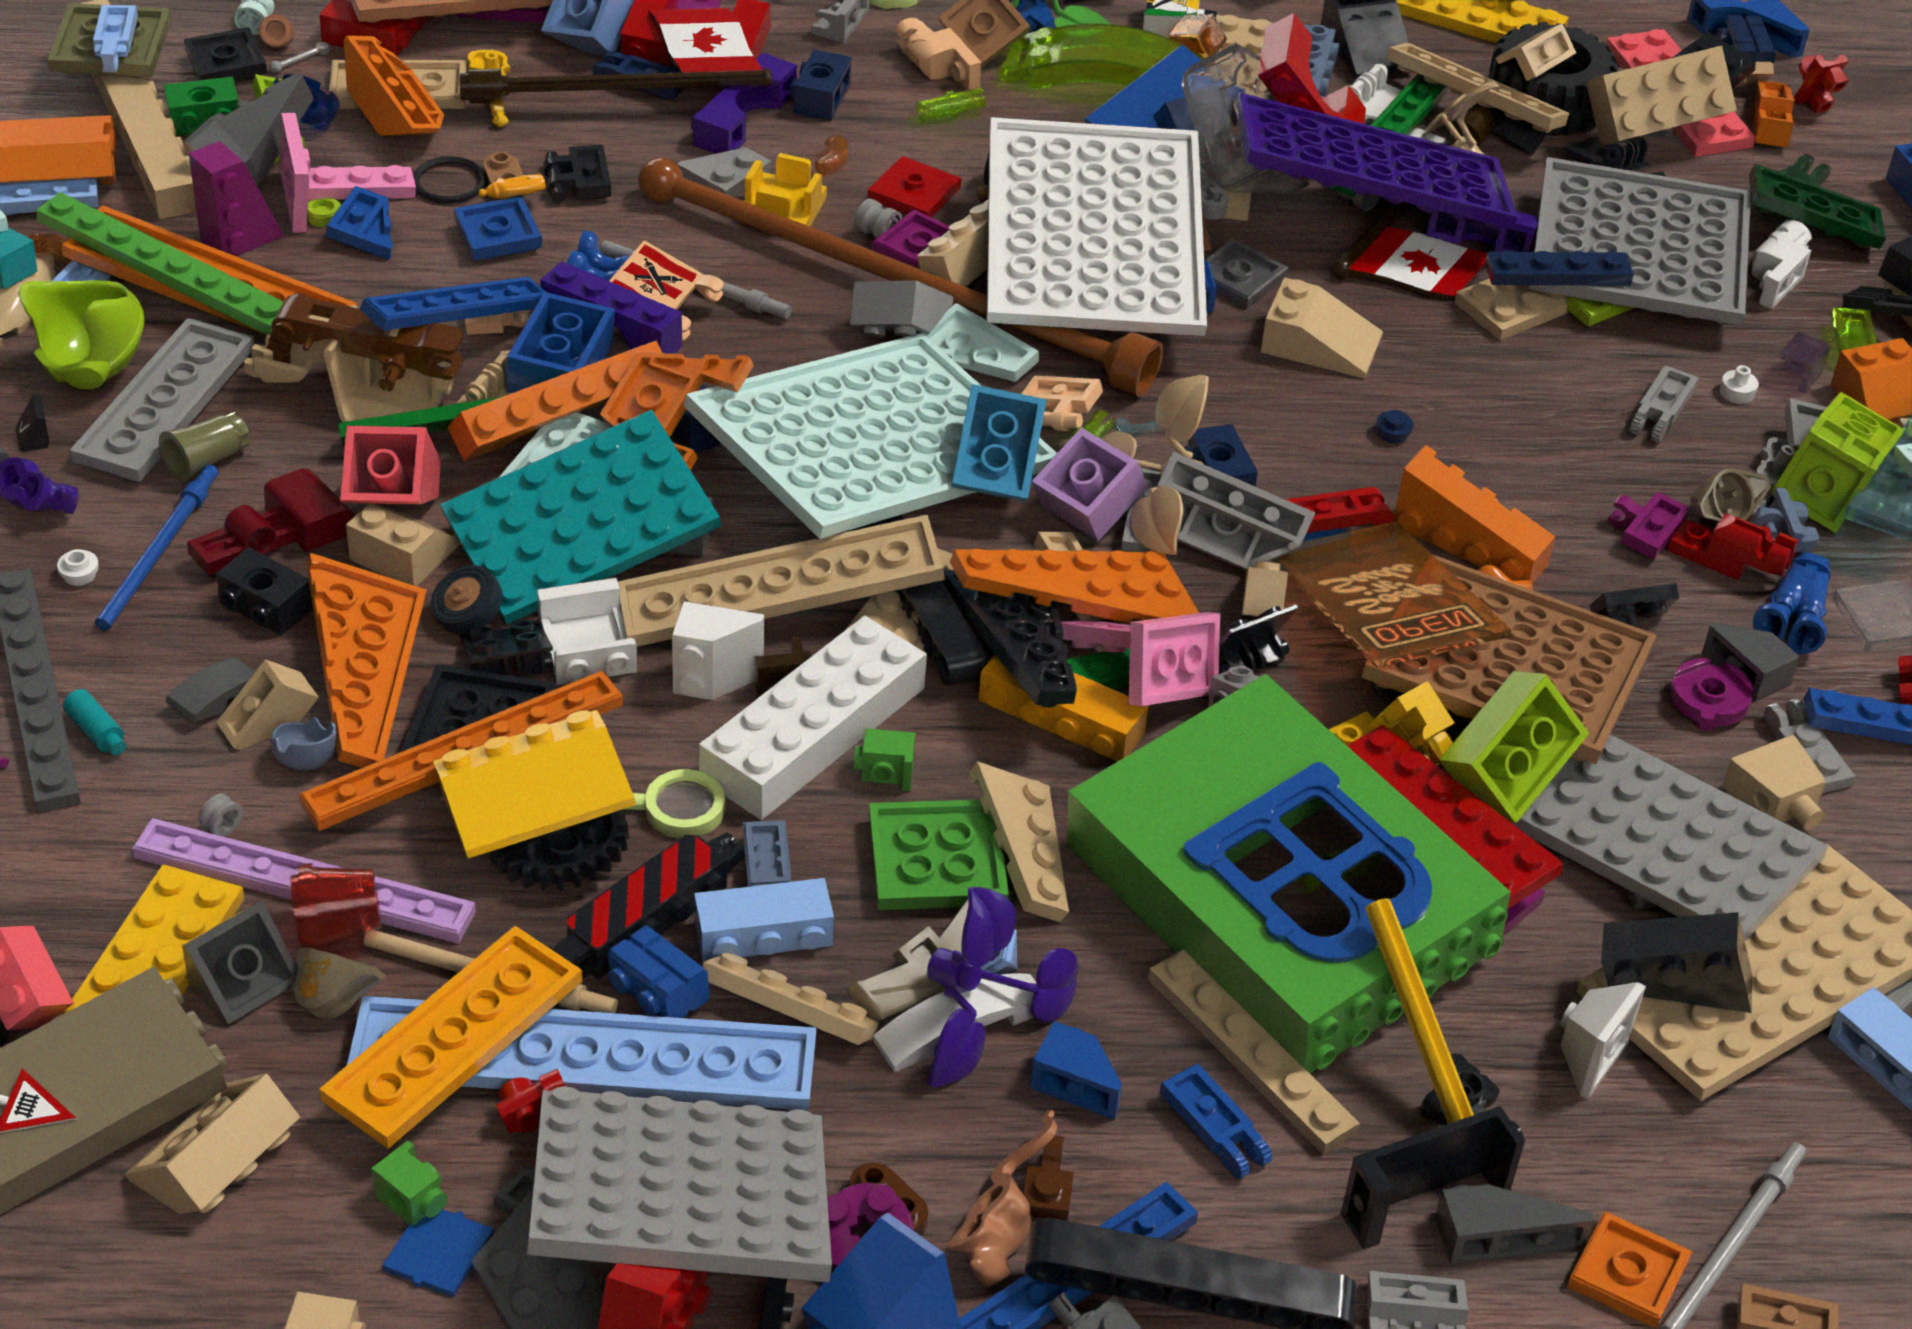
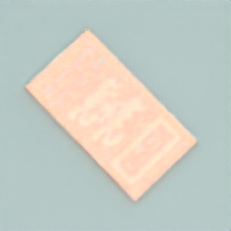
[1273,521,1511,668]

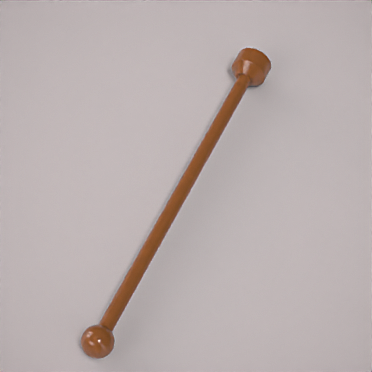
[638,157,1163,397]

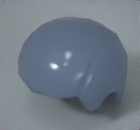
[270,717,337,771]

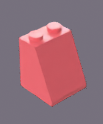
[340,426,441,505]

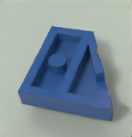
[326,186,393,260]

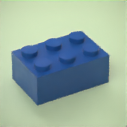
[507,292,615,393]

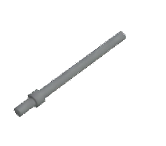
[600,240,792,319]
[1659,1142,1807,1329]

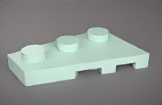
[921,303,1039,382]

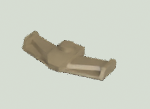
[847,898,968,1020]

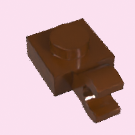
[1023,1136,1074,1221]

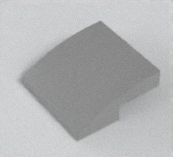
[1367,1271,1468,1329]

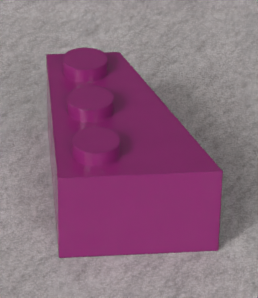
[188,141,284,256]

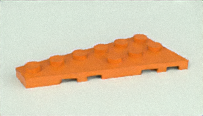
[950,548,1199,624]
[306,553,427,768]

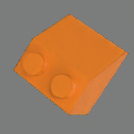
[1831,338,1912,423]

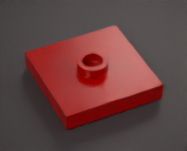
[867,156,962,218]

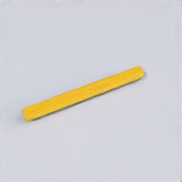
[1365,898,1474,1124]

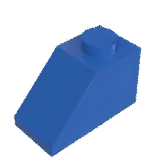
[1030,1021,1122,1120]

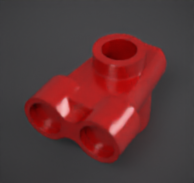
[496,1068,565,1134]

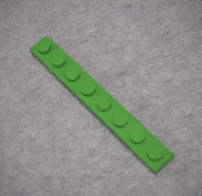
[36,192,283,335]

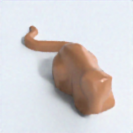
[947,1110,1058,1287]

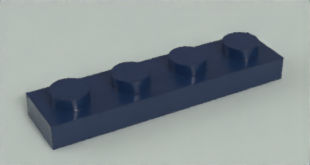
[1485,251,1634,286]

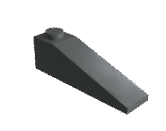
[185,73,314,185]

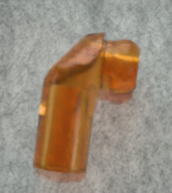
[815,134,848,176]

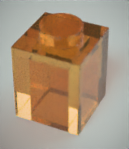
[1168,14,1227,61]

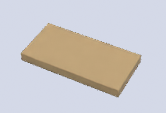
[328,60,467,109]

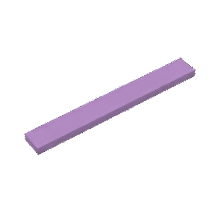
[132,818,476,944]

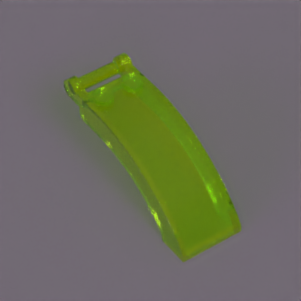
[999,23,1209,89]

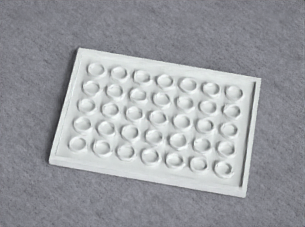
[987,117,1207,336]

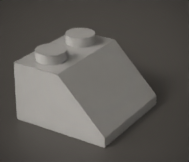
[850,281,953,338]

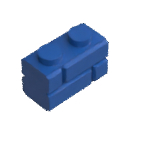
[608,925,710,1018]

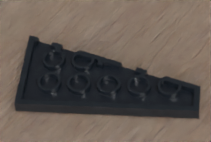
[942,570,1077,708]

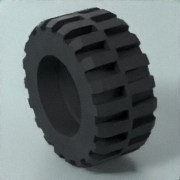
[1488,22,1618,135]

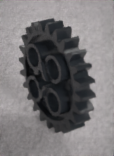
[490,810,629,891]

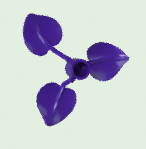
[927,887,1078,1087]

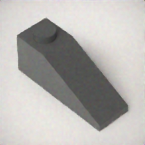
[1435,1184,1595,1264]

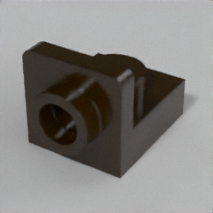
[755,637,811,697]

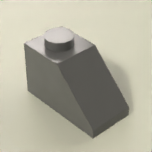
[1701,622,1800,702]

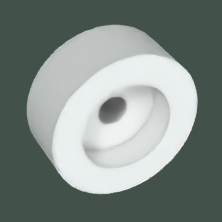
[1719,365,1759,404]

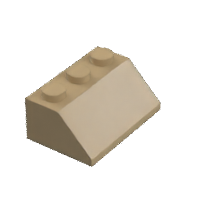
[124,1073,300,1214]

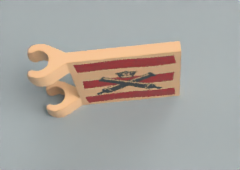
[609,240,724,342]

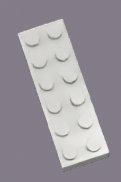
[699,615,927,821]

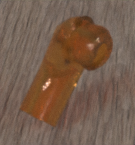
[28,233,72,264]

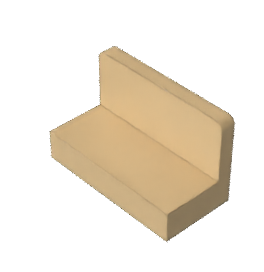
[1496,23,1576,81]

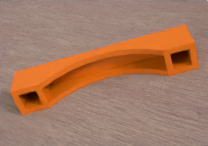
[447,341,662,461]

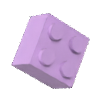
[1032,427,1148,541]

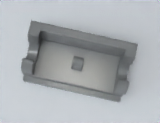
[811,0,870,43]

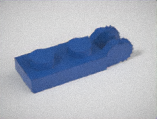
[1159,1064,1273,1179]

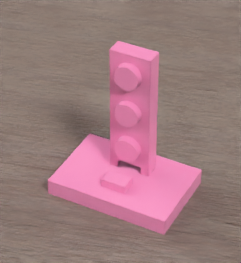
[279,113,416,233]
[1061,612,1220,706]

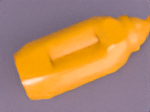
[478,174,546,200]

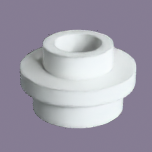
[57,549,99,586]

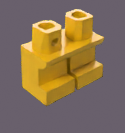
[1364,681,1454,766]

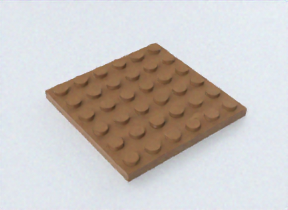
[1361,555,1657,764]

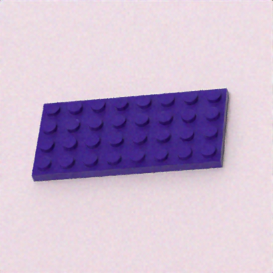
[1235,92,1518,229]

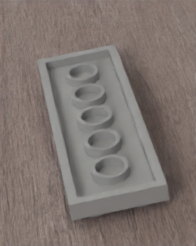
[70,318,254,482]

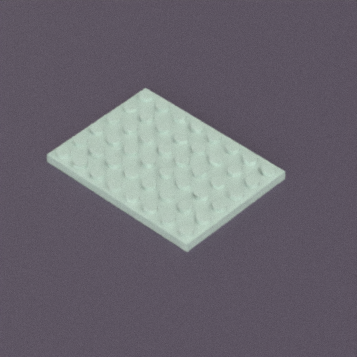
[684,333,1057,539]

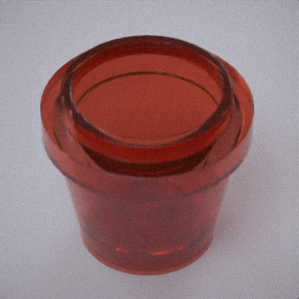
[290,863,382,951]

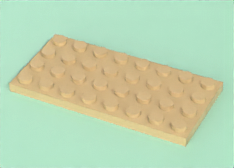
[1576,844,1912,1101]

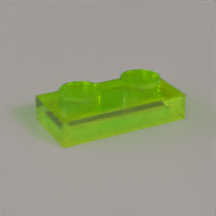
[1831,307,1877,355]

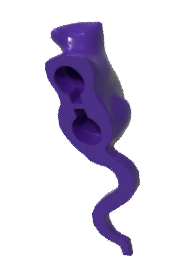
[0,457,79,514]

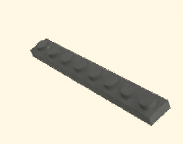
[0,568,81,813]

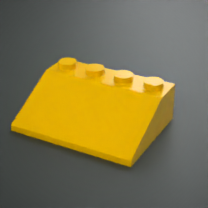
[433,710,636,859]

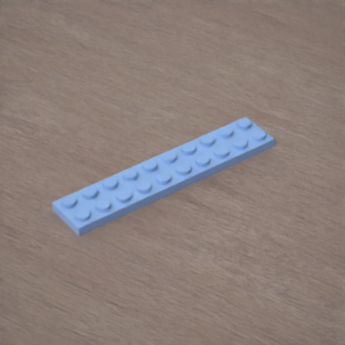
[347,996,816,1111]

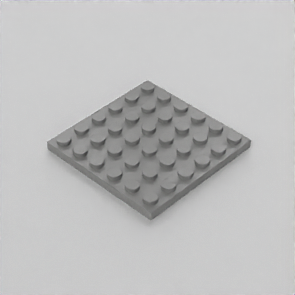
[1529,157,1751,325]
[527,1086,832,1283]

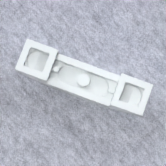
[873,973,1036,1073]

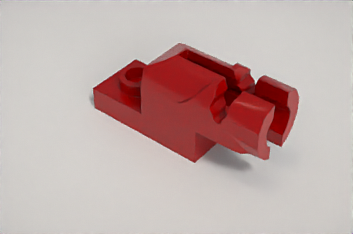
[1667,513,1798,580]

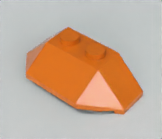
[344,36,445,136]

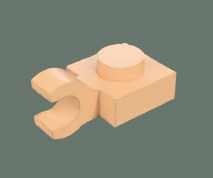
[465,310,529,335]

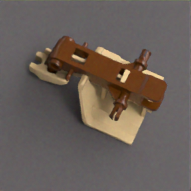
[244,293,463,422]

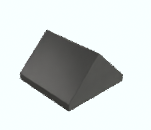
[182,901,298,1025]

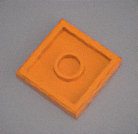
[1567,1211,1693,1329]

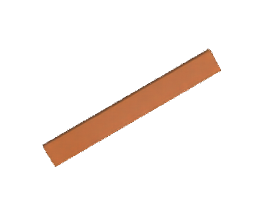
[299,671,623,831]

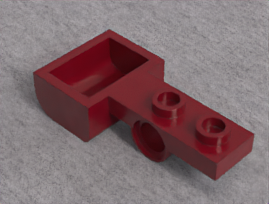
[187,468,356,575]

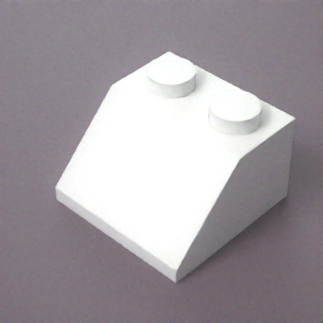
[672,602,764,700]

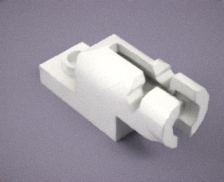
[1751,219,1812,309]

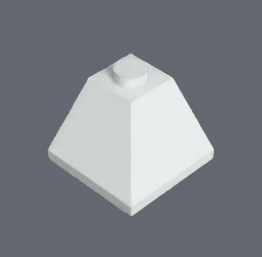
[1560,982,1646,1100]

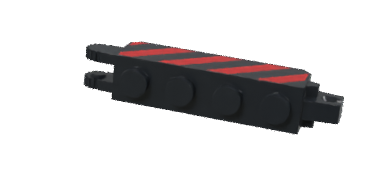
[553,832,745,980]

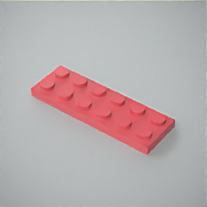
[1606,29,1756,157]

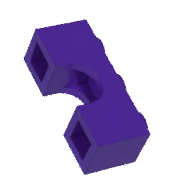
[1426,210,1538,252]

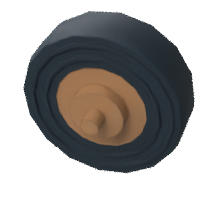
[430,565,503,634]

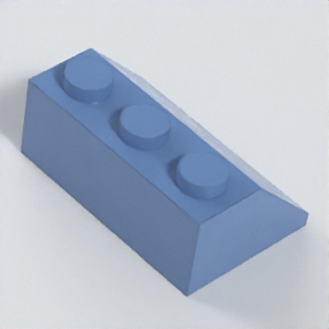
[541,0,634,55]

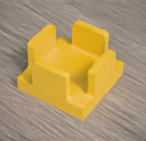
[744,153,827,226]

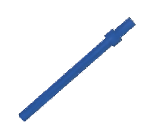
[95,464,219,630]

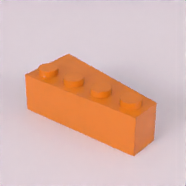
[1392,445,1556,584]

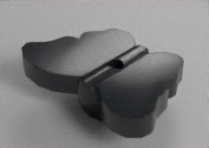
[1420,1053,1500,1123]

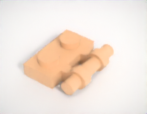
[1021,376,1103,431]

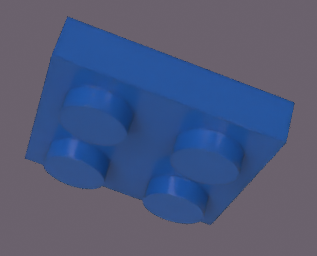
[454,196,542,261]

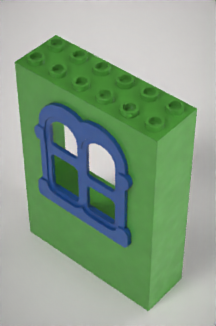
[1068,674,1511,1073]

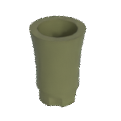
[158,412,250,482]

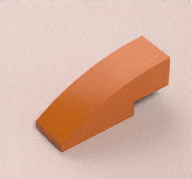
[1753,80,1794,148]

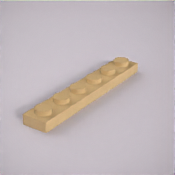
[1386,42,1569,132]
[1148,949,1360,1155]

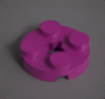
[1669,658,1753,731]
[827,1183,914,1269]

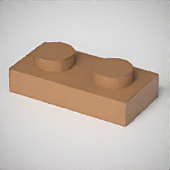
[1736,1283,1839,1329]

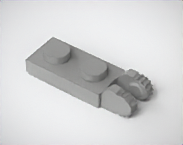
[1629,365,1699,443]
[1764,698,1856,793]

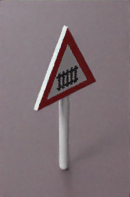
[0,1068,77,1134]

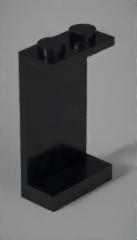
[1340,1106,1525,1250]

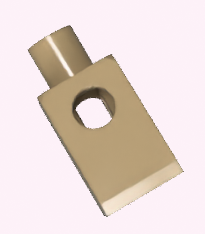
[1722,735,1825,830]

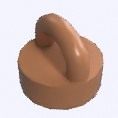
[259,14,294,49]

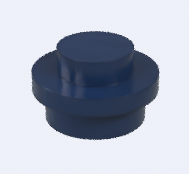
[1376,410,1414,443]

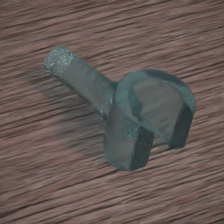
[1114,417,1159,438]

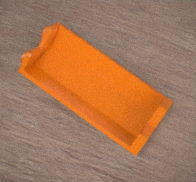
[0,115,117,185]

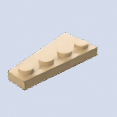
[969,761,1069,922]

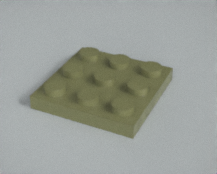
[47,3,172,78]

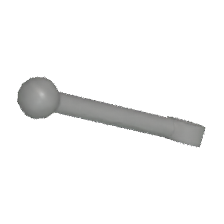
[269,42,329,74]

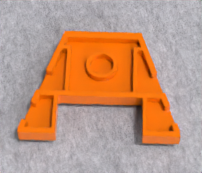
[600,353,754,470]

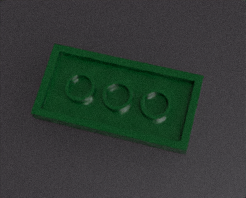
[1749,163,1886,250]

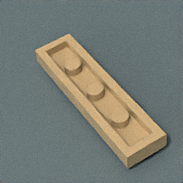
[702,953,879,1045]

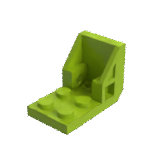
[1770,392,1905,533]

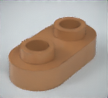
[484,151,526,201]

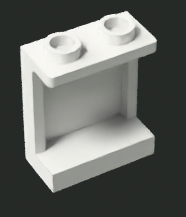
[537,578,637,685]

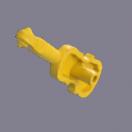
[467,50,510,128]

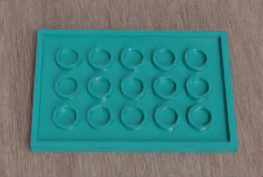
[440,409,721,625]

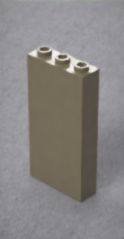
[0,966,228,1215]

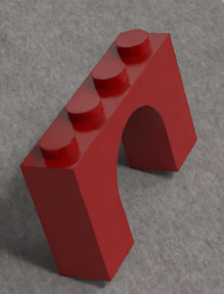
[319,0,430,56]
[620,0,771,67]
[1257,13,1366,124]

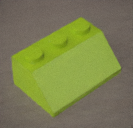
[1439,671,1590,824]

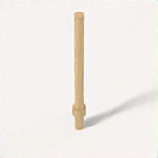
[364,929,618,1013]

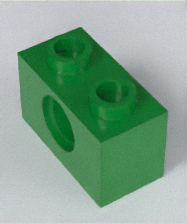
[164,77,239,136]

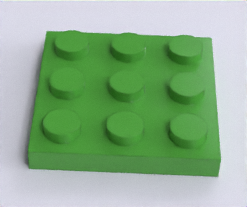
[868,800,1009,910]

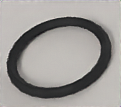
[413,156,486,203]

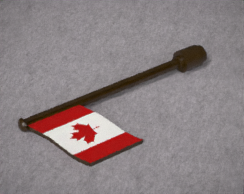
[459,8,773,104]
[1331,106,1495,301]

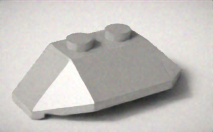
[1157,451,1315,571]

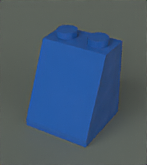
[802,1213,961,1329]

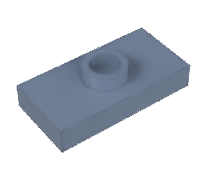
[743,820,792,887]

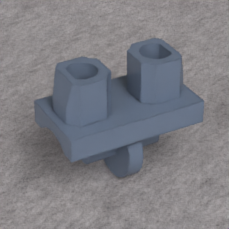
[1750,488,1819,553]

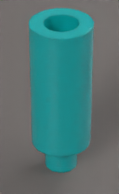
[63,689,126,755]

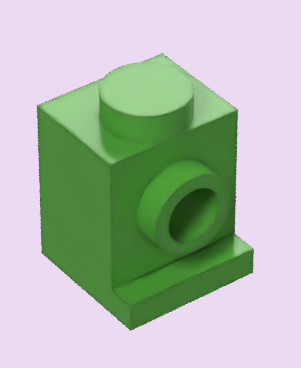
[853,728,915,791]
[371,1140,447,1225]

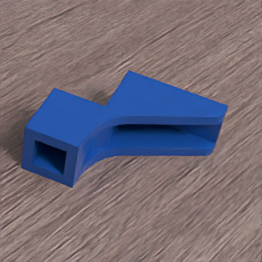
[1687,0,1810,57]

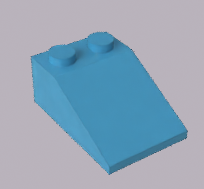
[951,384,1047,502]

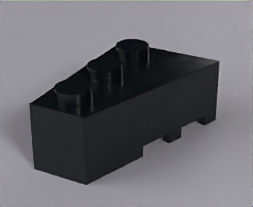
[1601,912,1753,1013]

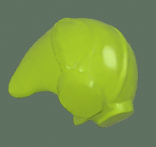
[18,280,144,390]

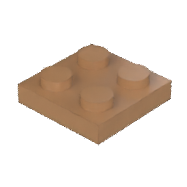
[938,0,1030,68]

